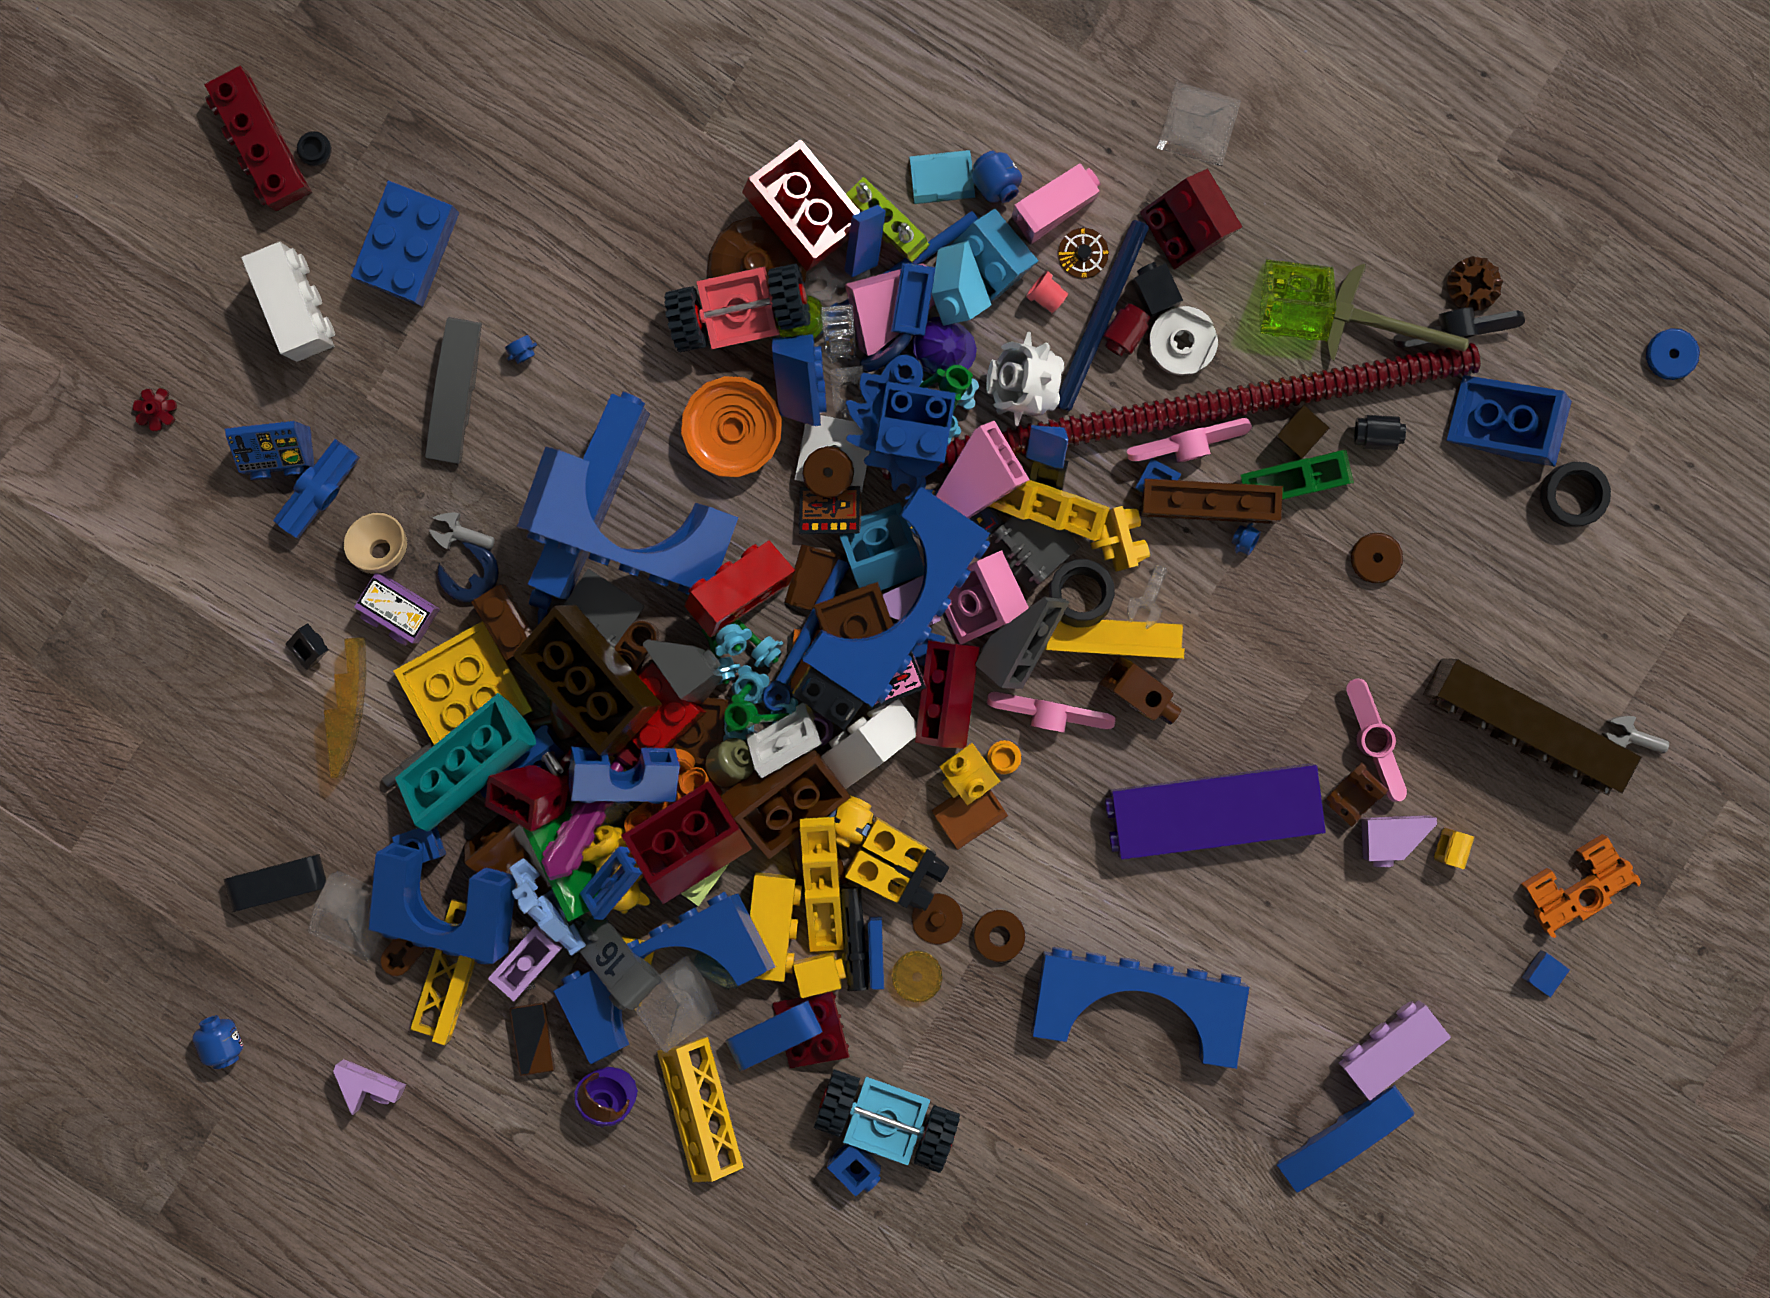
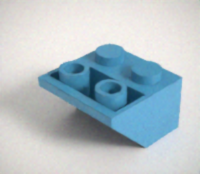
[951,209,1038,303]

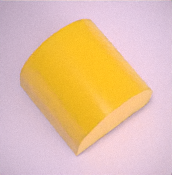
[1434,827,1475,869]

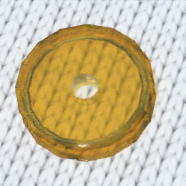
[892,951,943,1003]

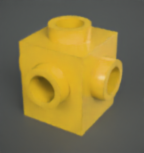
[939,743,1001,806]

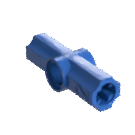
[273,439,360,539]

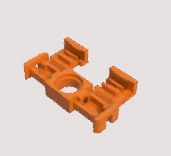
[1521,834,1641,938]

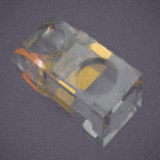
[821,305,856,364]

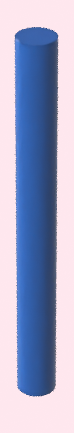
[776,559,850,686]

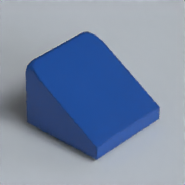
[1026,425,1068,468]
[1521,950,1570,998]

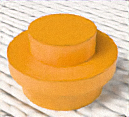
[987,740,1021,774]

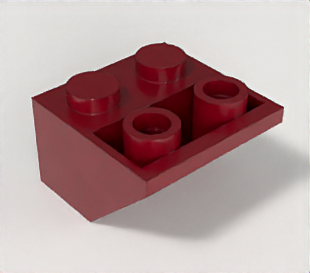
[1140,168,1243,270]

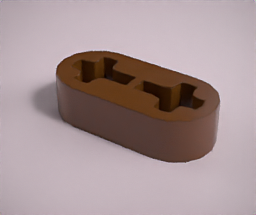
[381,938,428,976]

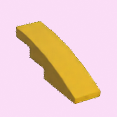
[989,480,1110,541]
[800,817,844,952]

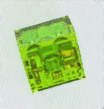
[1259,259,1337,341]

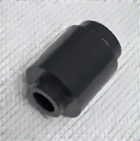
[1354,415,1406,451]

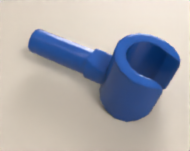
[529,588,552,625]

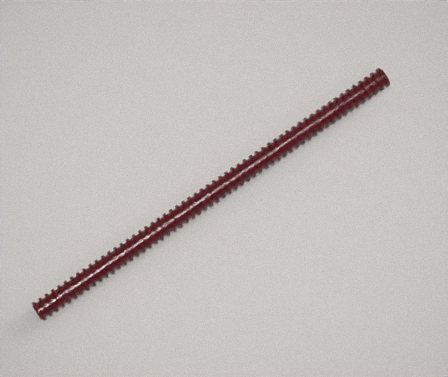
[881,343,1481,480]

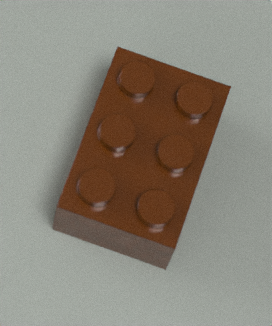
[721,748,851,859]

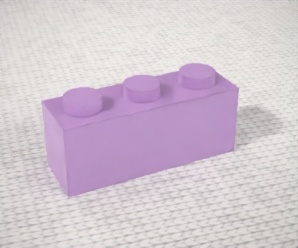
[1339,1000,1451,1101]

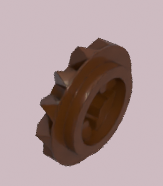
[1447,256,1503,311]

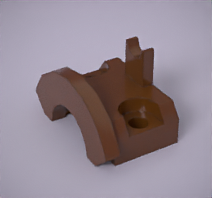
[1323,762,1388,827]

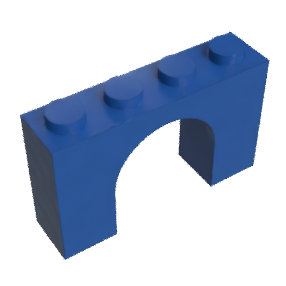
[369,843,516,965]

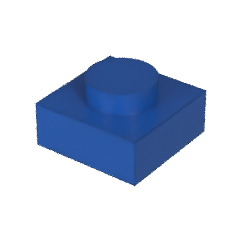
[1134,458,1181,493]

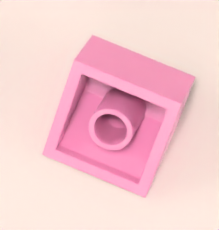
[945,550,1029,644]

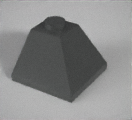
[643,640,723,704]

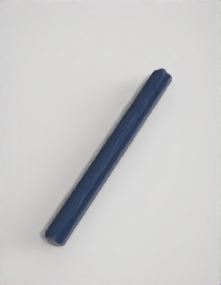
[1057,220,1149,411]

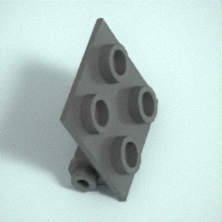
[986,516,1080,592]
[561,568,645,648]

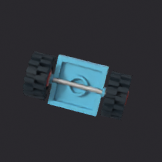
[813,1069,960,1173]

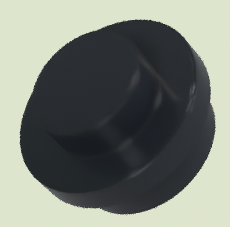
[297,131,332,166]

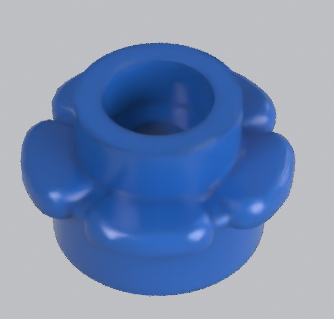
[504,335,537,364]
[1231,523,1261,555]
[762,681,794,713]

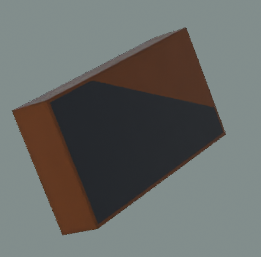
[510,1002,555,1076]

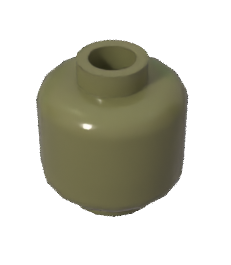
[705,738,755,788]

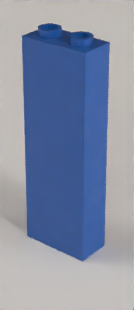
[528,391,650,599]

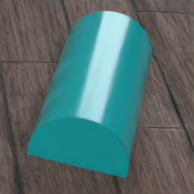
[395,693,536,831]

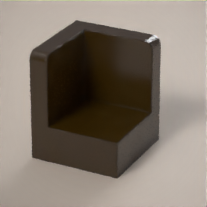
[1277,405,1330,461]

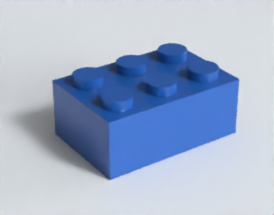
[351,181,459,307]

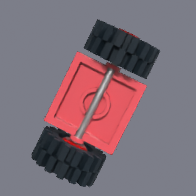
[664,264,811,353]

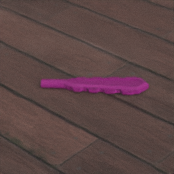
[541,758,626,880]

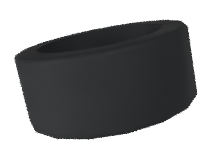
[1540,462,1611,527]
[1049,559,1115,628]

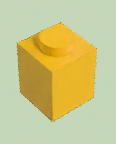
[793,951,847,998]

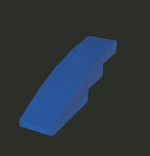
[1277,1085,1415,1193]

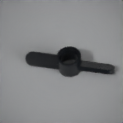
[1394,308,1525,348]

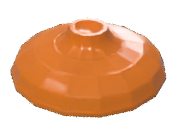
[681,376,782,477]

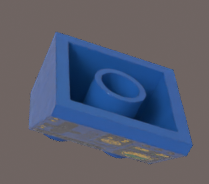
[225,421,315,480]

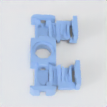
[509,858,586,956]

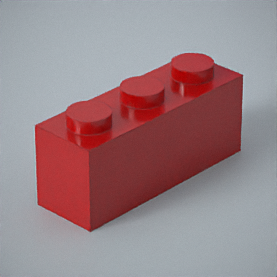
[685,540,795,638]

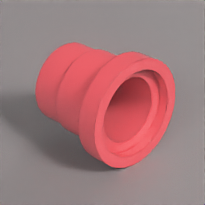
[1026,271,1068,313]

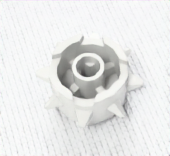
[986,332,1064,426]

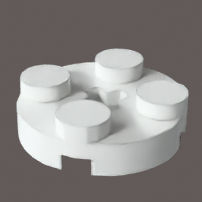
[1149,306,1218,376]

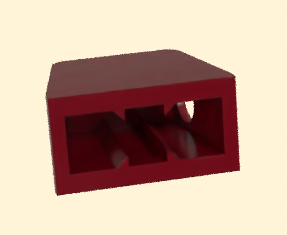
[485,765,570,831]

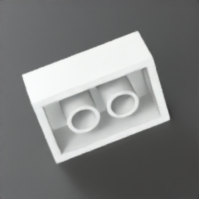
[241,242,335,362]

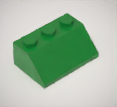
[523,806,602,922]

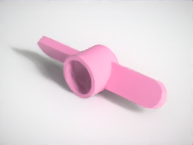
[1127,418,1252,463]
[1347,678,1407,802]
[987,692,1116,732]

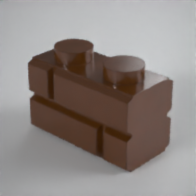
[471,584,533,661]

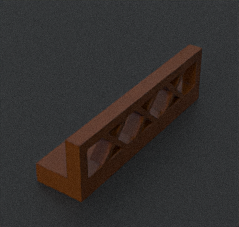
[1139,479,1283,524]

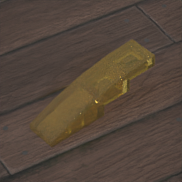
[324,637,367,778]

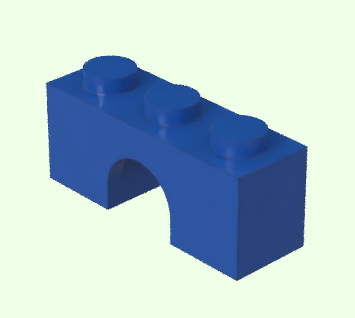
[568,747,680,804]

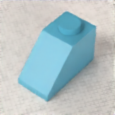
[932,241,991,326]

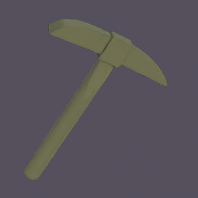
[1327,264,1469,362]

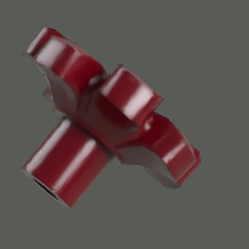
[133,388,177,432]

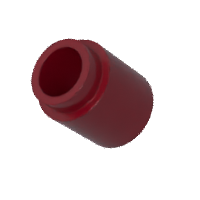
[1103,303,1150,357]

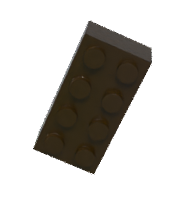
[513,605,663,756]

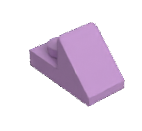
[333,1059,406,1115]

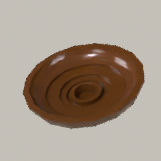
[708,216,807,310]

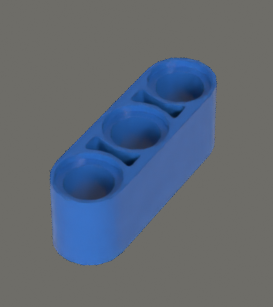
[725,1001,823,1072]

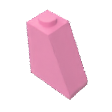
[1011,164,1100,244]
[845,263,935,356]
[936,421,1030,519]

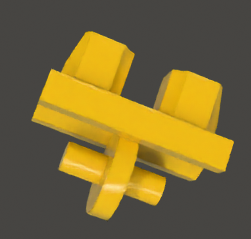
[1090,506,1150,572]

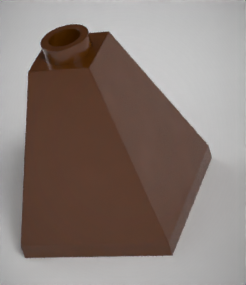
[465,814,552,898]

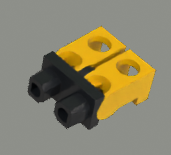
[792,666,864,730]
[845,816,949,911]

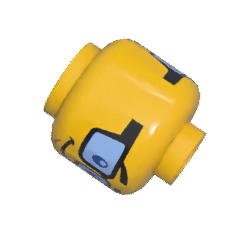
[828,795,875,848]

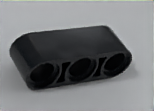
[224,854,328,912]

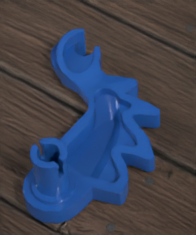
[846,355,926,500]

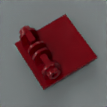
[773,991,850,1068]

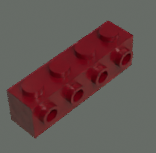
[204,65,312,212]

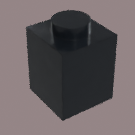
[1132,262,1183,319]

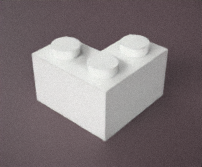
[821,699,917,789]

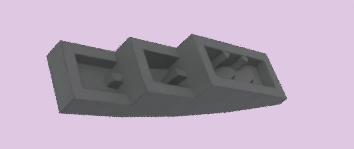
[425,317,482,464]

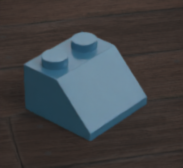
[839,502,924,590]

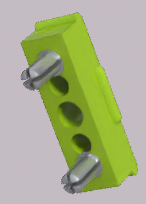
[846,177,930,263]

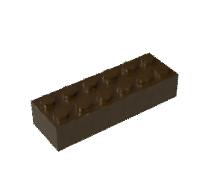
[1423,658,1642,796]

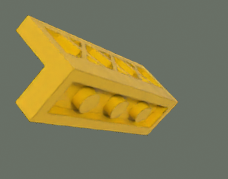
[1044,620,1185,659]
[411,899,476,1045]
[657,1037,744,1182]

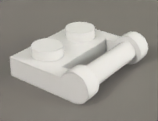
[746,703,821,778]

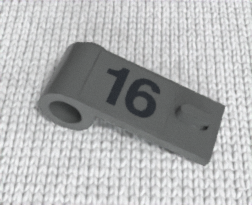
[574,916,662,1011]

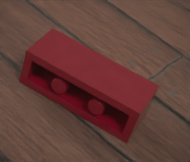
[915,640,979,748]

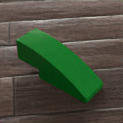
[1240,450,1354,500]

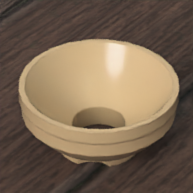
[344,513,407,574]

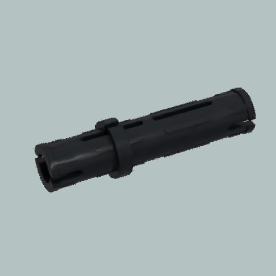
[840,887,869,991]

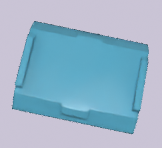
[909,150,975,204]

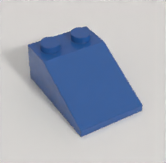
[1447,375,1572,467]

